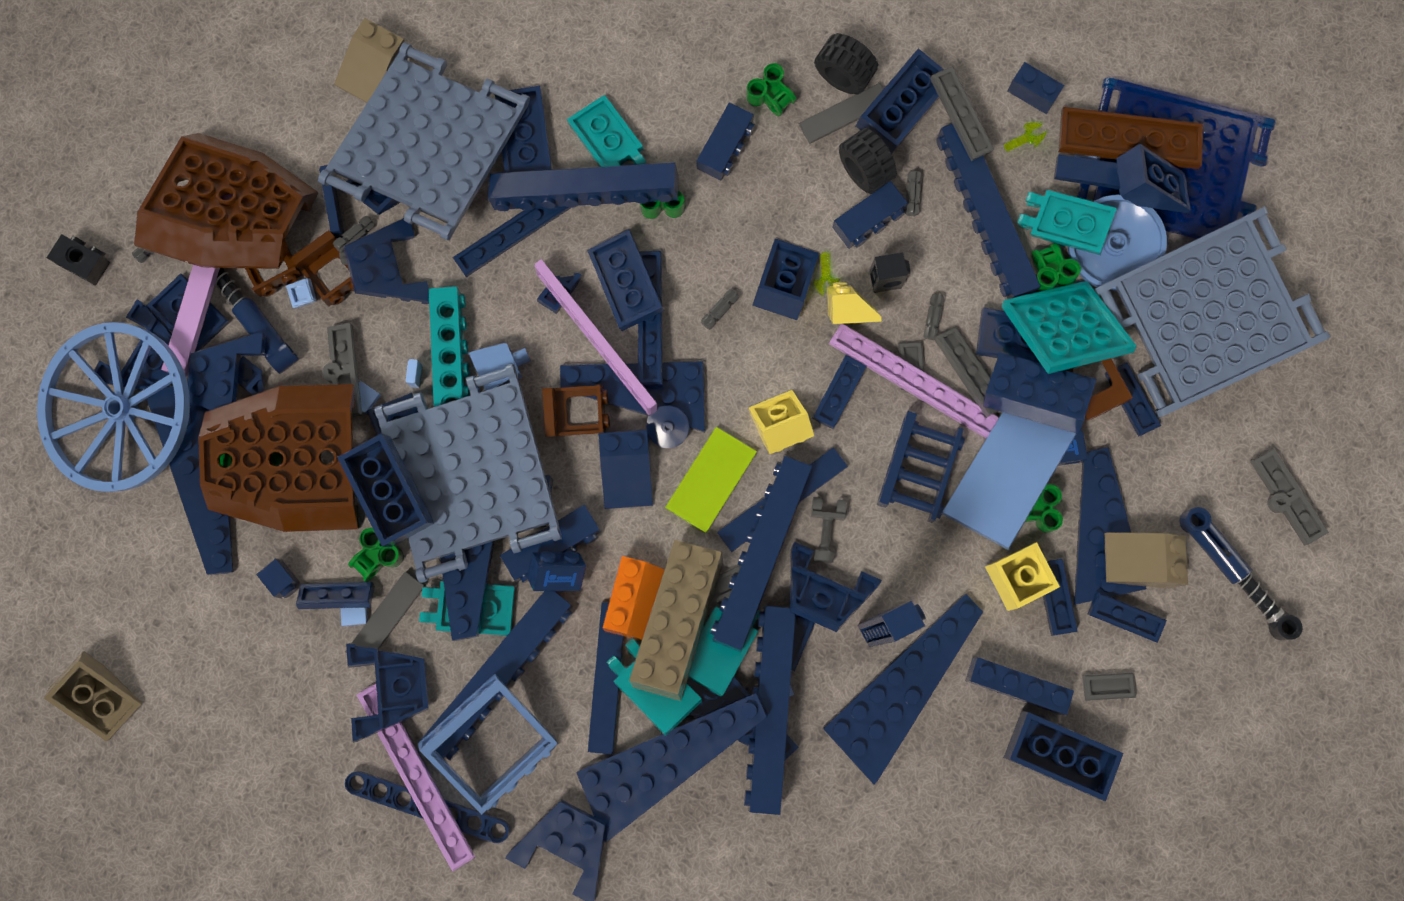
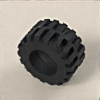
[814,33,878,95]
[839,128,897,194]

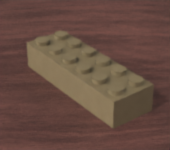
[629,540,724,701]

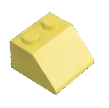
[827,282,881,324]
[748,390,814,454]
[985,542,1060,611]

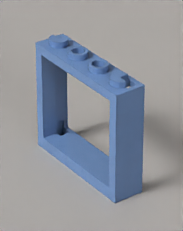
[418,674,558,815]

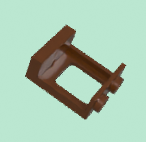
[290,230,354,307]
[245,250,302,297]
[1065,358,1133,422]
[542,385,610,437]

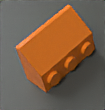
[603,556,665,641]

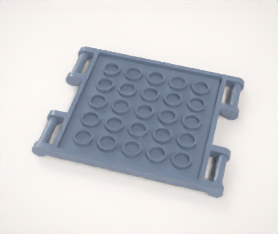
[318,42,530,240]
[1095,206,1331,417]
[375,363,562,583]

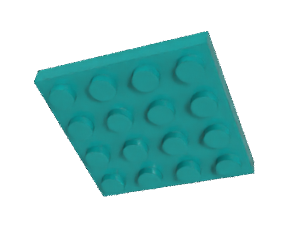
[1002,281,1137,374]

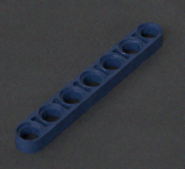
[345,771,510,843]

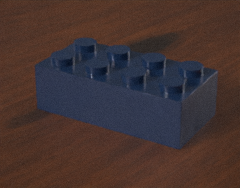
[856,48,944,154]
[983,352,1097,434]
[337,434,434,547]
[1003,711,1124,801]

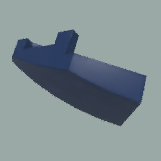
[537,273,582,314]
[238,356,264,395]

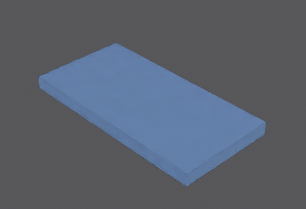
[943,412,1077,550]

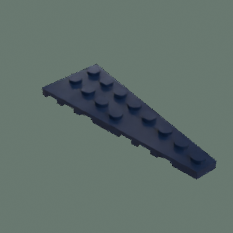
[144,386,233,576]
[823,594,983,784]
[576,692,768,842]

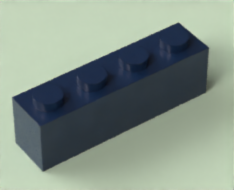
[500,505,601,583]
[965,657,1074,715]

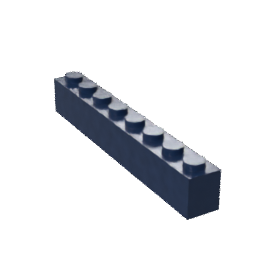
[936,124,1041,299]
[488,162,679,211]
[710,456,812,652]
[418,591,573,761]
[857,601,926,647]
[744,606,795,815]

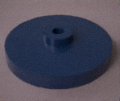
[646,405,690,448]

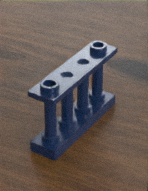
[877,411,965,523]

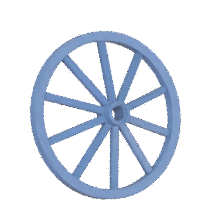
[37,322,190,492]

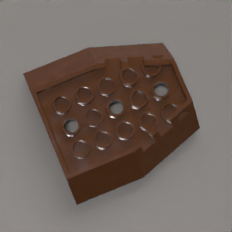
[134,133,318,269]
[199,384,359,532]

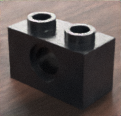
[46,234,110,286]
[869,252,910,293]

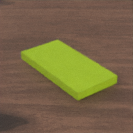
[665,427,757,533]

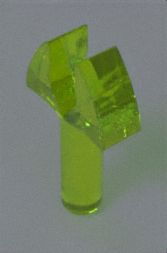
[1003,123,1047,152]
[813,252,840,297]

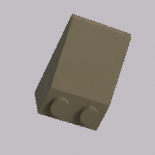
[334,18,405,103]
[1104,533,1188,589]
[44,651,142,741]

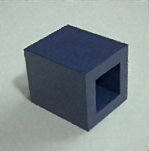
[256,558,300,598]

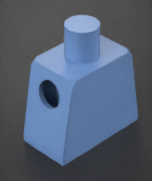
[469,343,531,391]

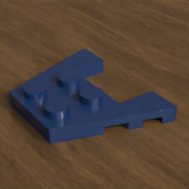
[344,218,429,304]
[89,299,172,390]
[188,332,266,410]
[790,542,882,632]
[346,643,428,743]
[505,799,606,901]

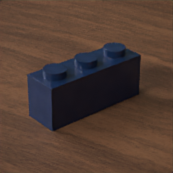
[696,102,755,181]
[832,181,908,249]

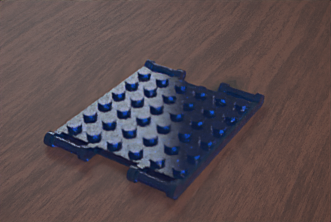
[1077,77,1276,239]

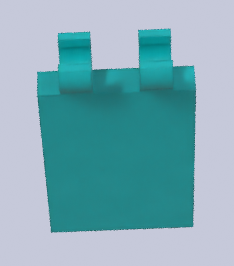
[566,95,646,167]
[1017,190,1117,256]
[419,581,515,636]
[688,606,761,697]
[607,639,702,736]

